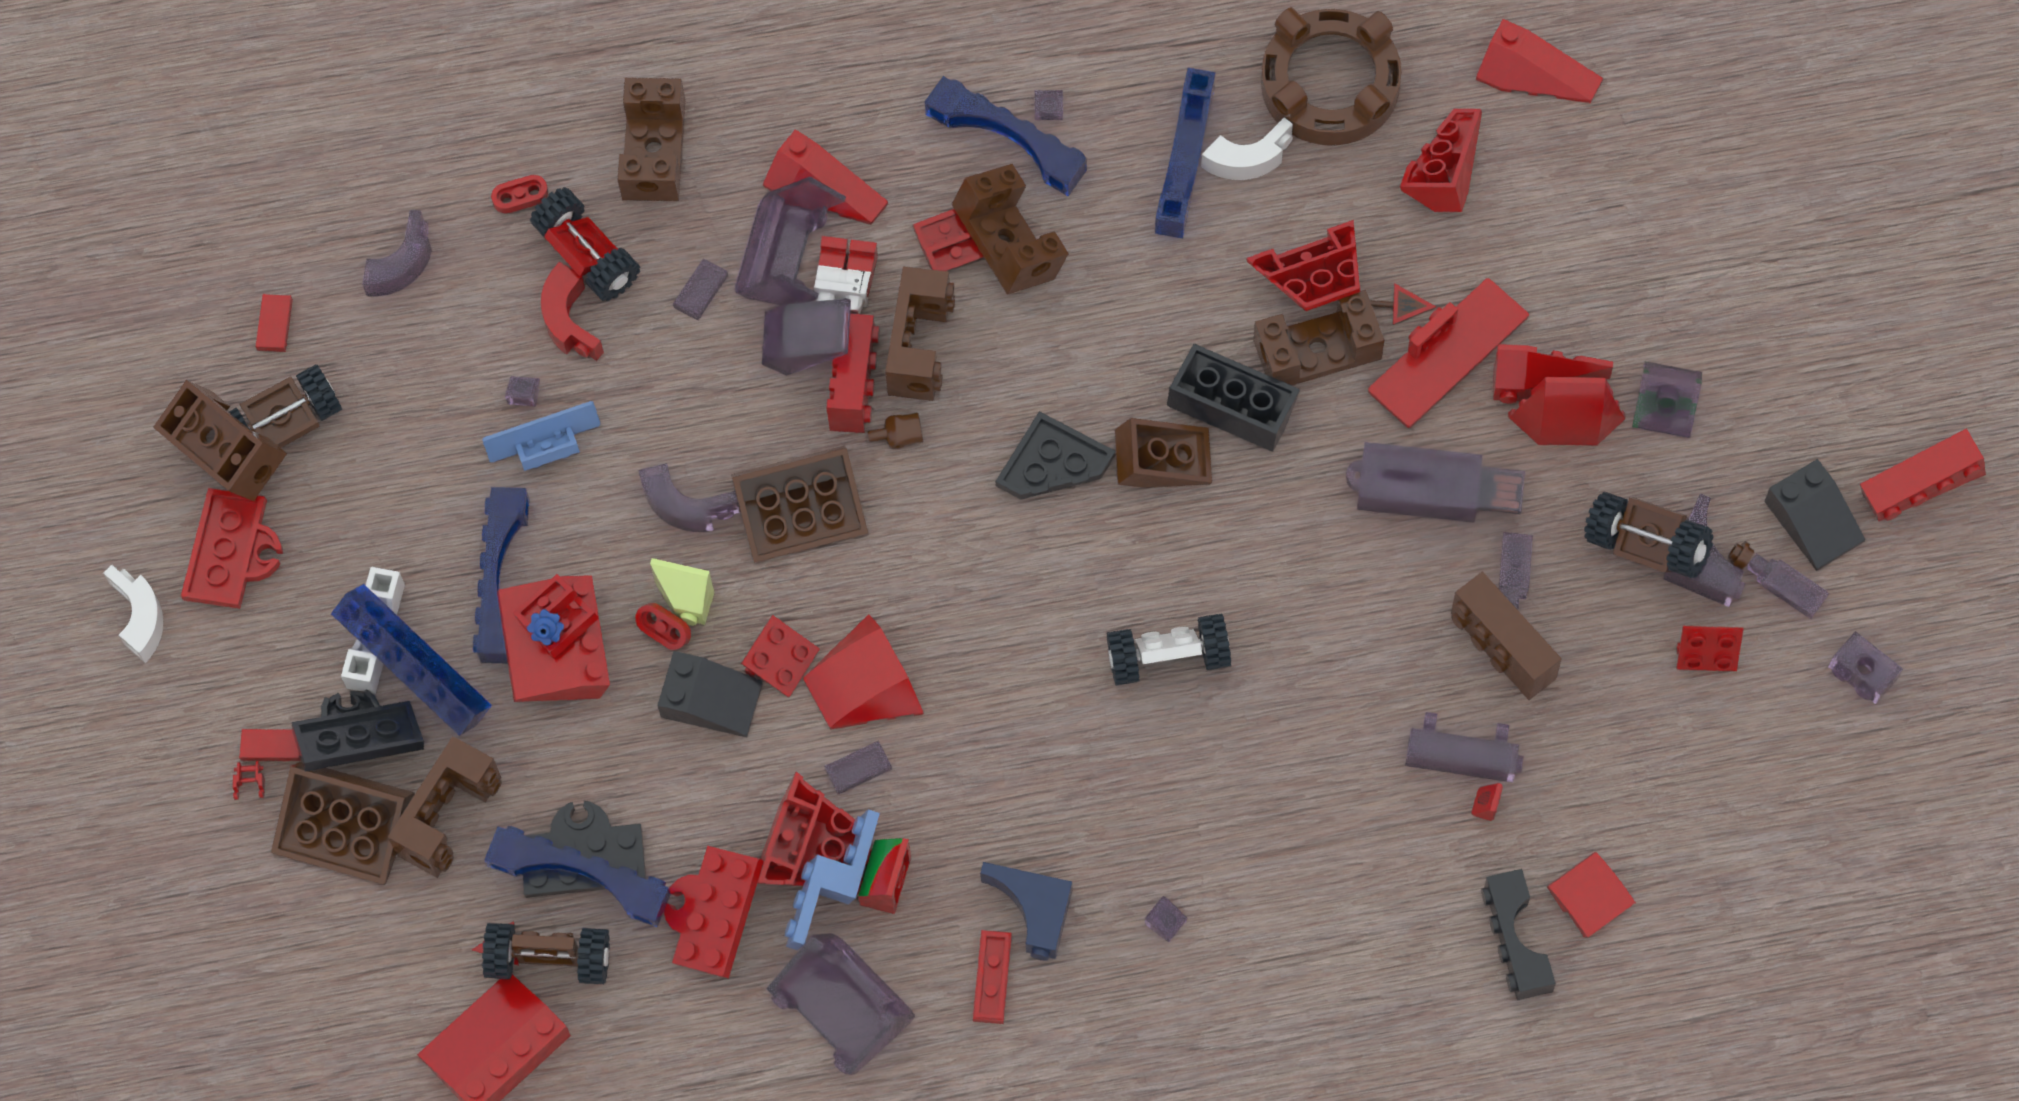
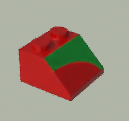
[857,838,911,914]

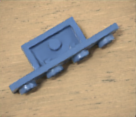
[482,401,600,471]

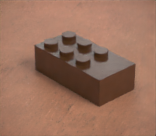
[1451,571,1562,700]

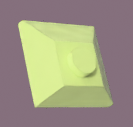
[650,558,714,626]

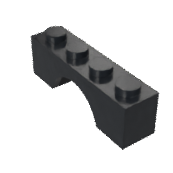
[1481,869,1556,1001]

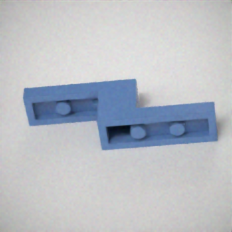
[785,809,880,950]

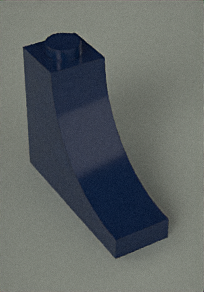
[980,862,1073,961]

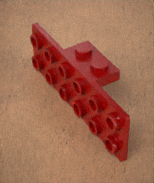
[1368,278,1529,428]

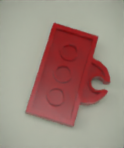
[181,488,283,609]
[663,846,764,979]

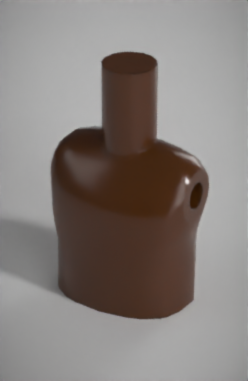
[868,413,923,449]

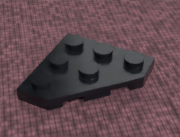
[995,411,1116,499]

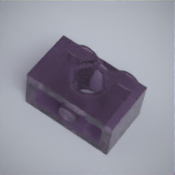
[1828,631,1903,704]

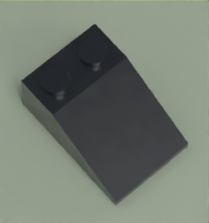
[1764,459,1865,571]
[657,651,763,738]

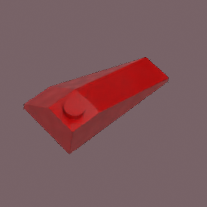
[1493,344,1613,404]

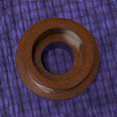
[1728,541,1754,570]

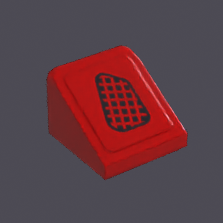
[1471,783,1503,821]

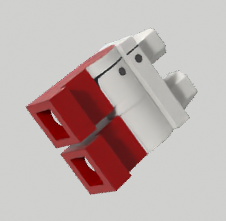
[814,236,878,314]

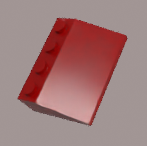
[497,575,610,702]
[417,974,571,1101]

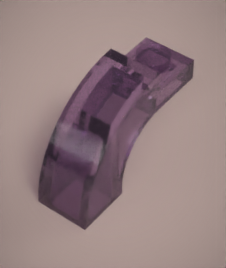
[362,210,432,297]

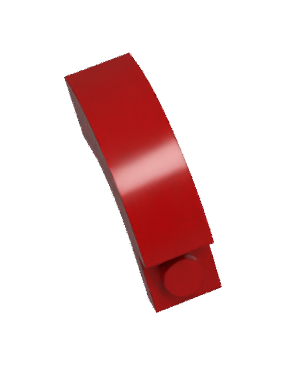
[541,261,604,361]

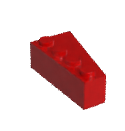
[826,313,880,433]
[1860,428,1986,522]

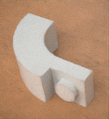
[1201,117,1293,180]
[104,565,163,663]

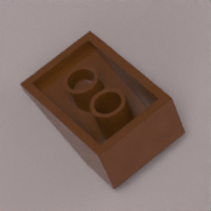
[1115,418,1212,488]

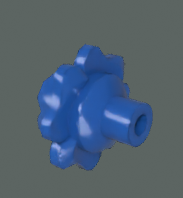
[527,609,564,646]

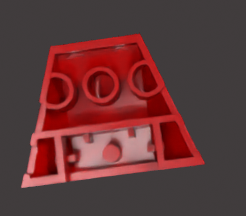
[1246,220,1360,311]
[1508,377,1626,446]
[803,614,924,730]
[757,771,856,886]

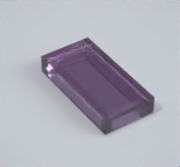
[673,258,728,321]
[824,741,892,795]

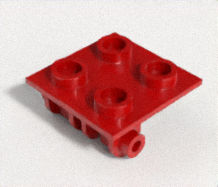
[741,615,820,698]
[1676,626,1744,671]

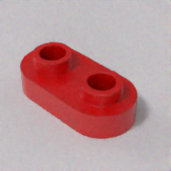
[491,175,548,214]
[635,603,691,650]

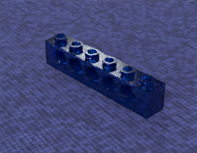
[331,584,492,736]

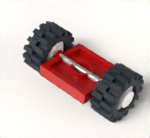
[530,187,641,301]

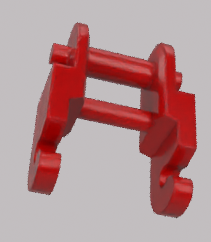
[233,761,265,800]

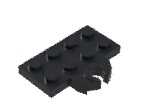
[292,689,424,772]
[520,801,647,898]

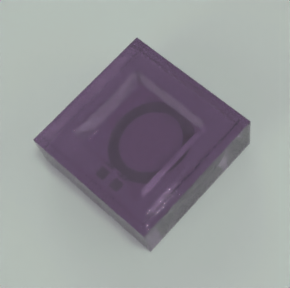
[1035,90,1063,120]

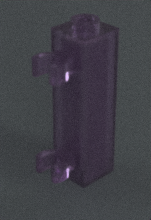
[1405,712,1524,783]

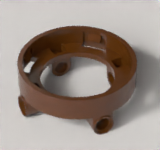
[1261,7,1402,146]

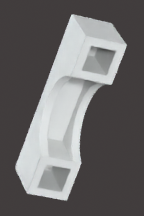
[341,567,405,694]

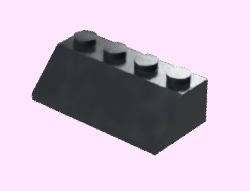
[1167,344,1300,452]

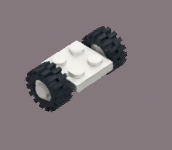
[1107,613,1231,686]

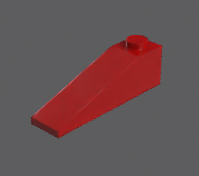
[1476,19,1603,103]
[1400,109,1482,212]
[763,129,888,225]

